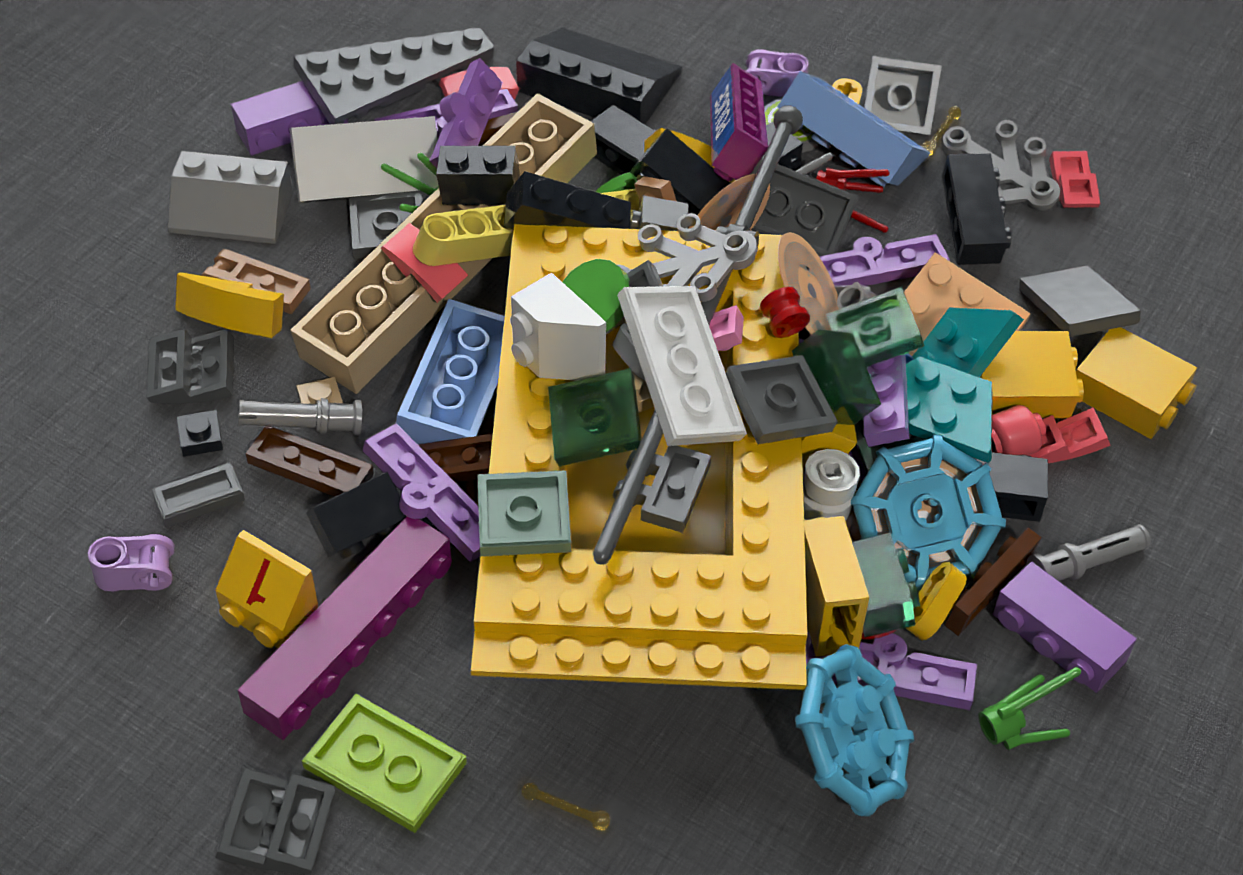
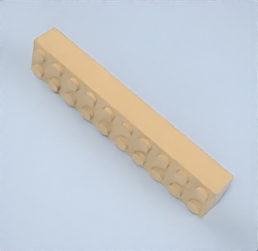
[290,93,597,394]

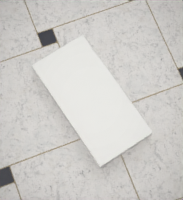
[290,116,438,202]
[617,286,747,446]

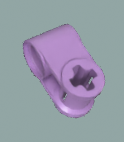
[746,49,808,97]
[88,534,174,592]

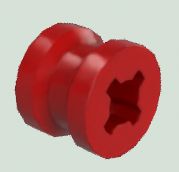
[760,286,810,338]

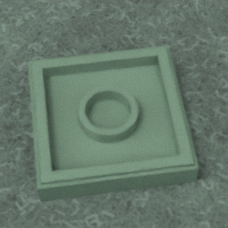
[478,470,571,556]

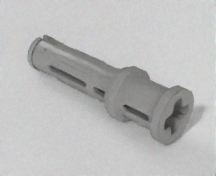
[238,398,362,436]
[1027,524,1151,581]

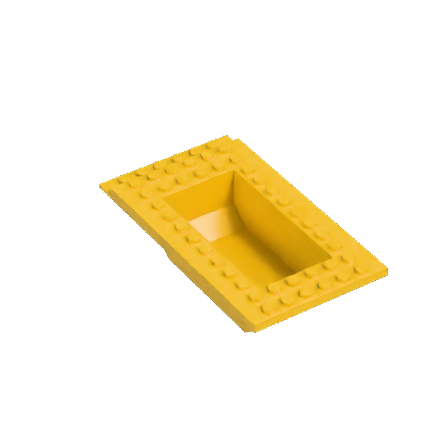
[471,224,807,690]

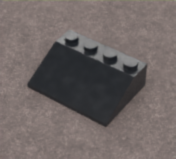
[516,28,682,125]

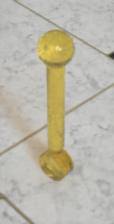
[922,106,962,156]
[521,782,610,831]

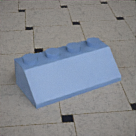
[777,71,930,187]
[396,299,505,445]

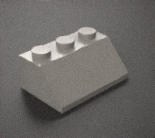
[168,151,293,244]

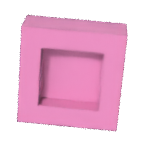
[709,305,744,351]

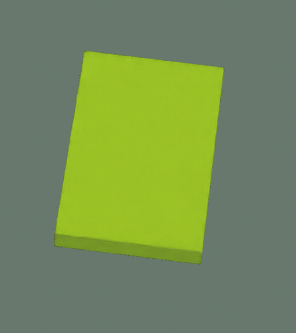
[302,694,467,833]

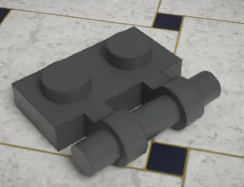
[611,444,711,533]

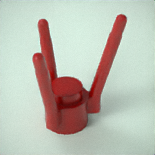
[816,168,890,233]

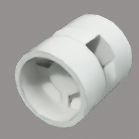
[803,449,860,521]

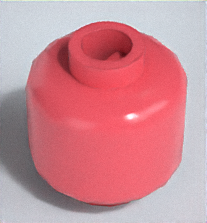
[991,405,1046,456]

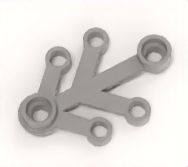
[943,120,1060,211]
[618,213,758,302]

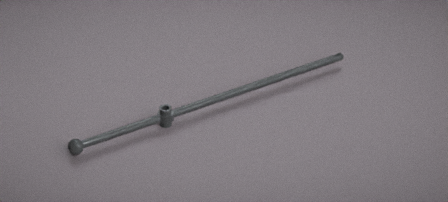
[593,105,803,565]

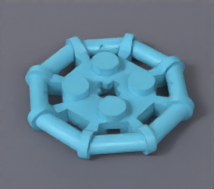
[851,434,1006,591]
[795,645,914,817]

